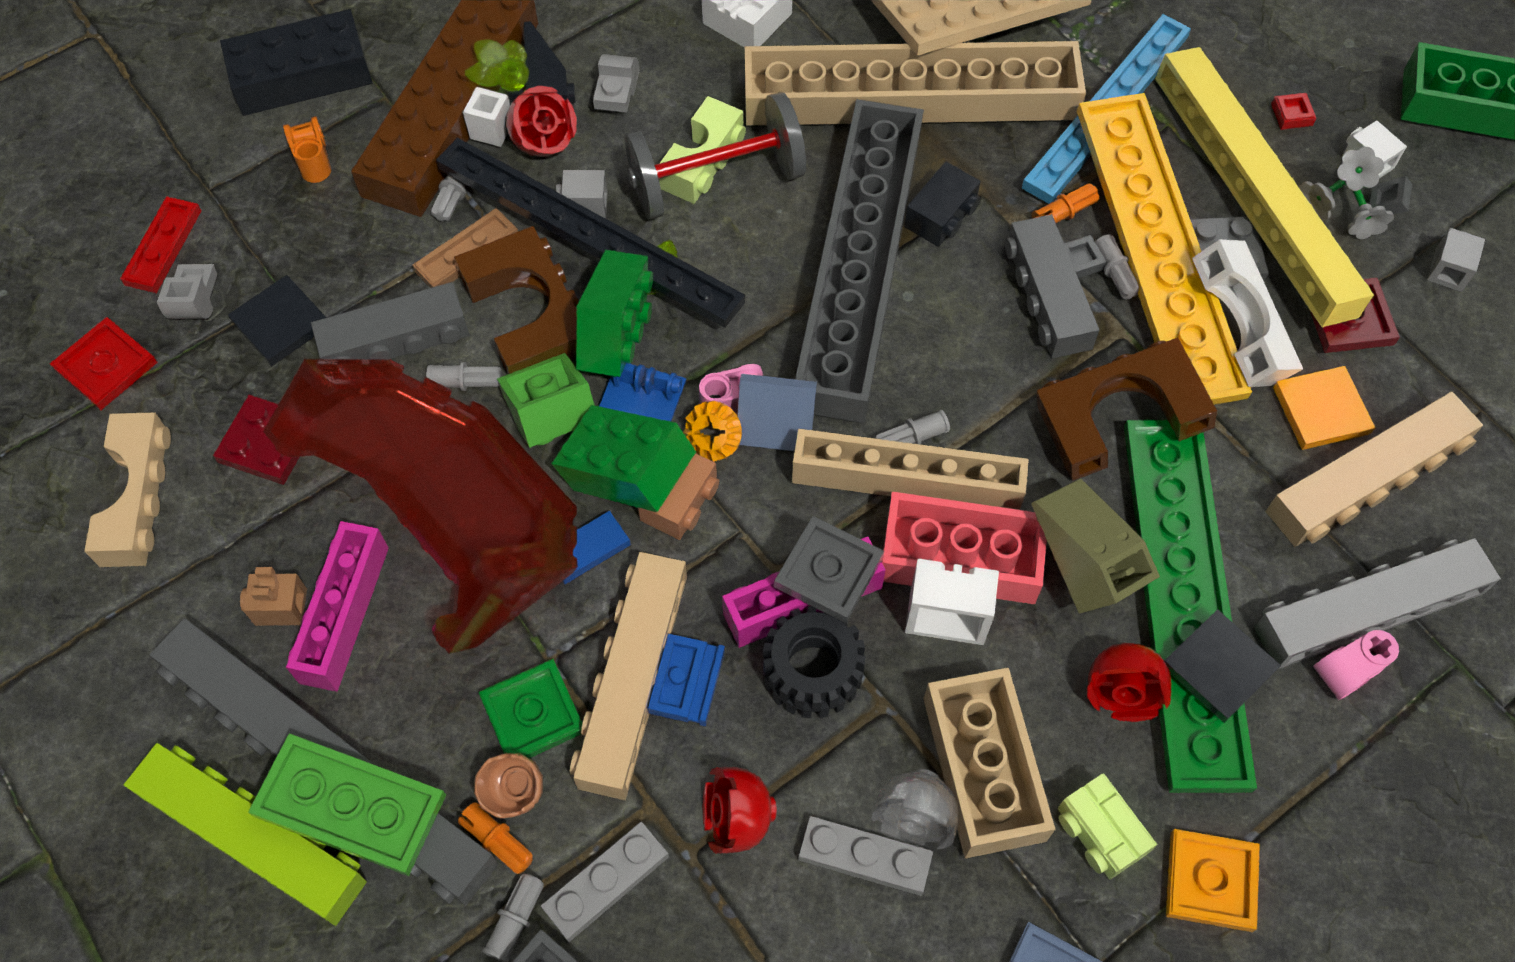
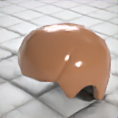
[474,753,543,818]

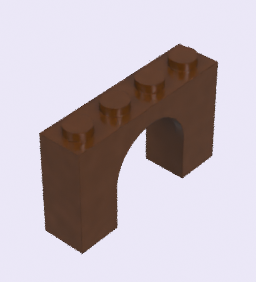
[454,226,579,375]
[1037,337,1217,481]

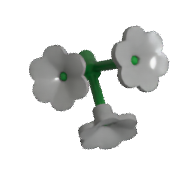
[1299,147,1394,239]

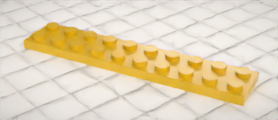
[1077,93,1252,405]

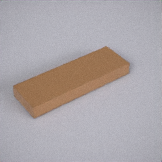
[413,208,518,288]

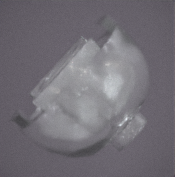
[871,769,960,850]

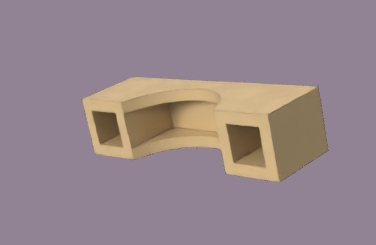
[84,413,171,567]

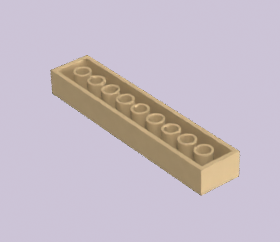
[745,41,1086,125]

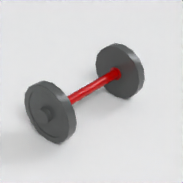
[624,92,806,219]

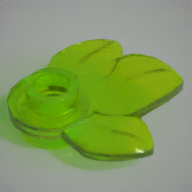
[465,39,529,91]

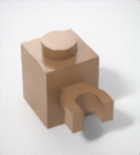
[240,567,307,626]

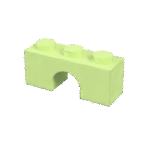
[659,96,746,204]

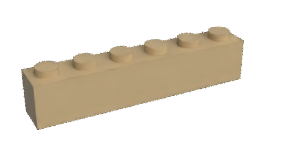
[1265,392,1483,547]
[792,429,1029,510]
[570,552,687,800]

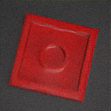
[50,317,158,410]

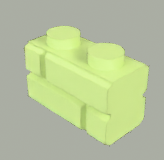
[1058,773,1157,880]

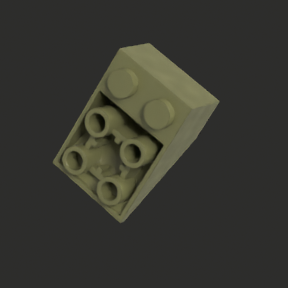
[1031,479,1160,614]

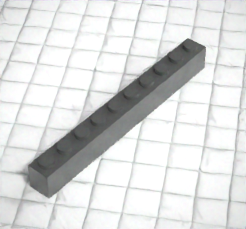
[149,618,499,906]

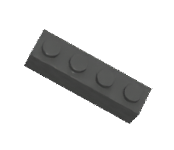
[1004,214,1099,358]
[311,282,470,377]

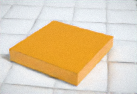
[1273,366,1375,450]
[1166,829,1260,932]

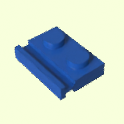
[648,634,725,726]

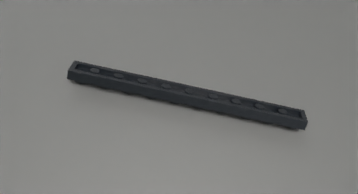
[436,137,745,328]

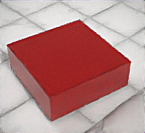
[1271,93,1317,130]

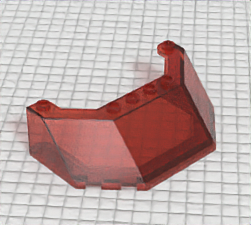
[263,359,578,654]

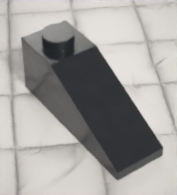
[524,21,576,103]

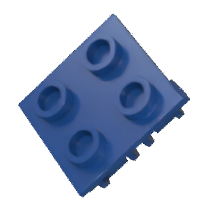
[599,363,686,421]

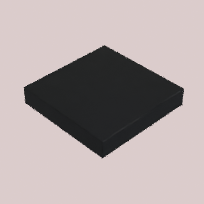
[228,275,327,367]
[1164,609,1281,723]

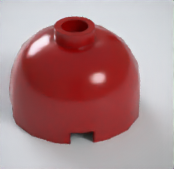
[506,86,577,157]
[1087,643,1171,722]
[702,767,777,854]

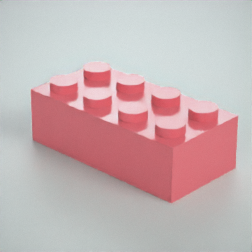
[882,492,1047,604]

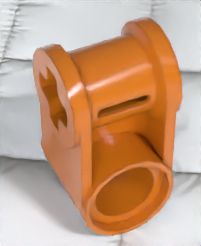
[283,116,331,183]

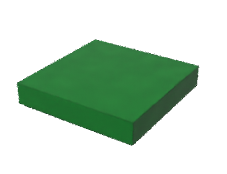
[479,659,582,758]

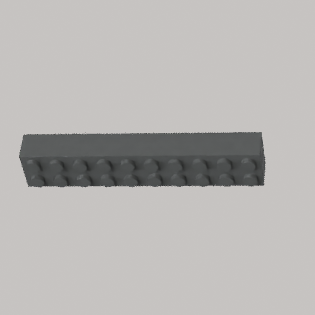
[795,99,924,424]

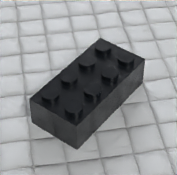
[220,9,373,116]

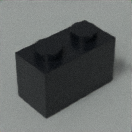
[904,161,981,247]

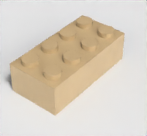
[924,668,1055,858]

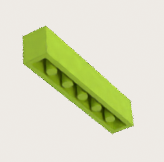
[123,743,367,926]

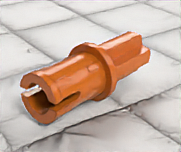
[1032,184,1100,223]
[458,802,533,874]

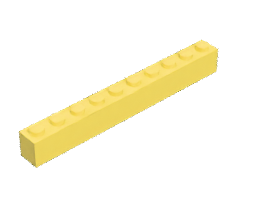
[1155,47,1374,327]

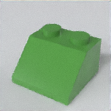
[497,353,594,448]

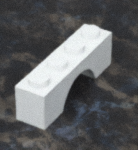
[1192,239,1303,387]

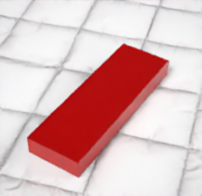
[120,196,201,294]

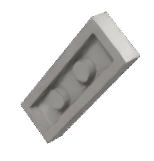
[799,816,933,896]
[541,822,669,942]

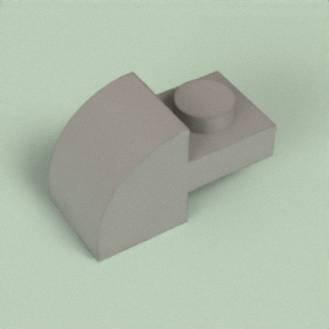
[593,54,640,112]
[157,264,217,319]

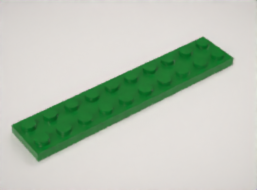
[1124,420,1257,793]

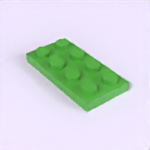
[248,733,446,876]

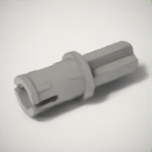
[431,175,466,222]
[1095,235,1139,299]
[426,362,502,391]
[875,409,950,445]
[482,874,544,962]

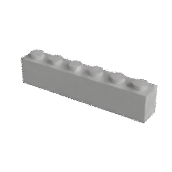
[1254,538,1501,669]

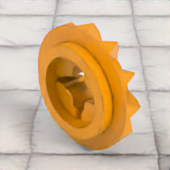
[683,401,742,462]

